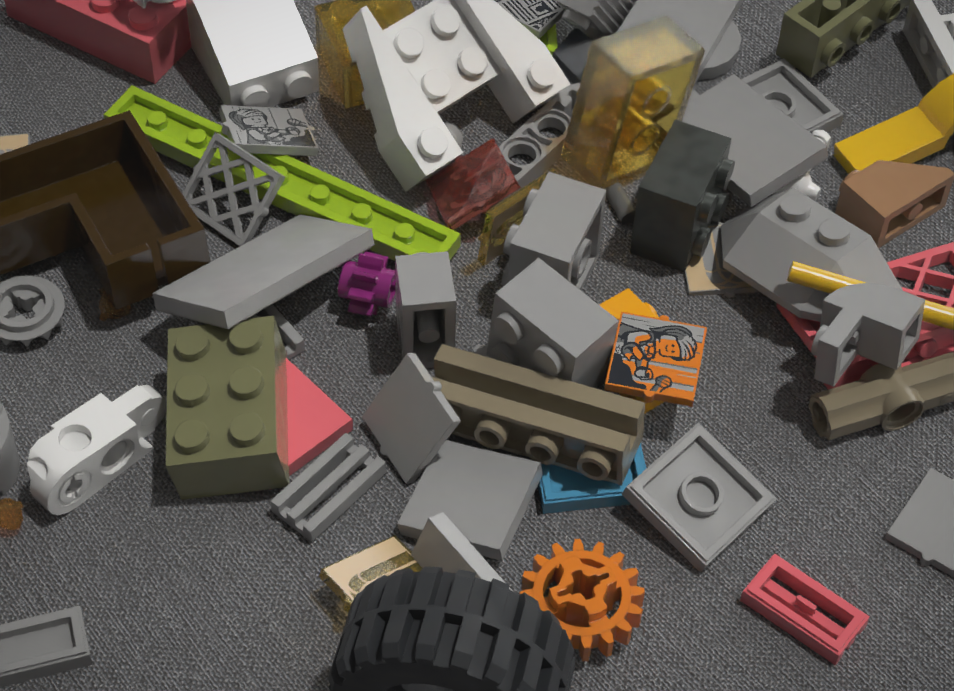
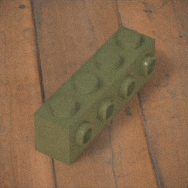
[776,0,911,78]

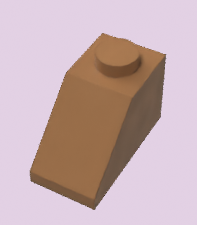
[835,160,954,248]

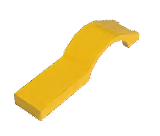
[834,73,954,174]

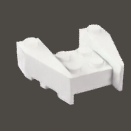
[342,0,570,192]

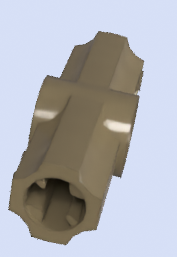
[808,352,954,440]

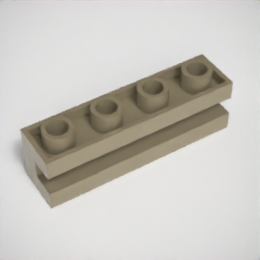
[432,344,645,485]

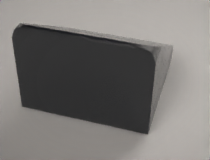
[552,28,604,88]

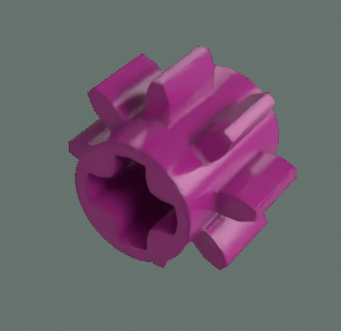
[338,252,396,317]

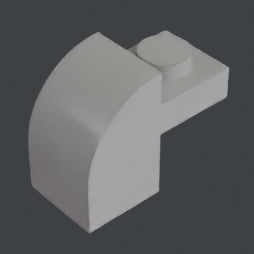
[811,283,926,387]

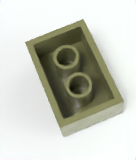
[166,316,289,500]

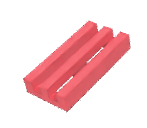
[740,553,870,665]

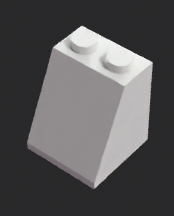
[186,0,320,107]

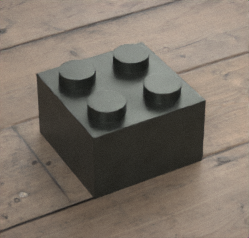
[630,119,735,272]

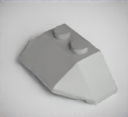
[721,188,903,322]

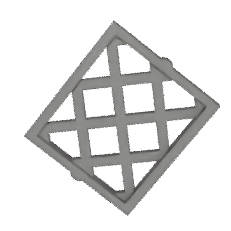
[182,133,285,246]

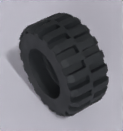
[328,567,576,691]

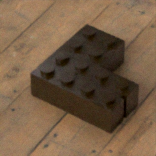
[0,110,210,310]

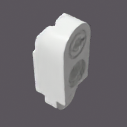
[27,385,167,515]

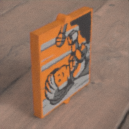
[604,311,707,407]

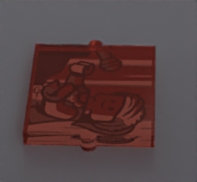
[426,138,521,230]

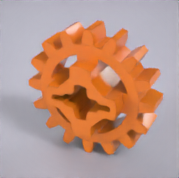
[520,539,645,661]

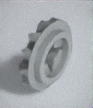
[0,276,66,347]

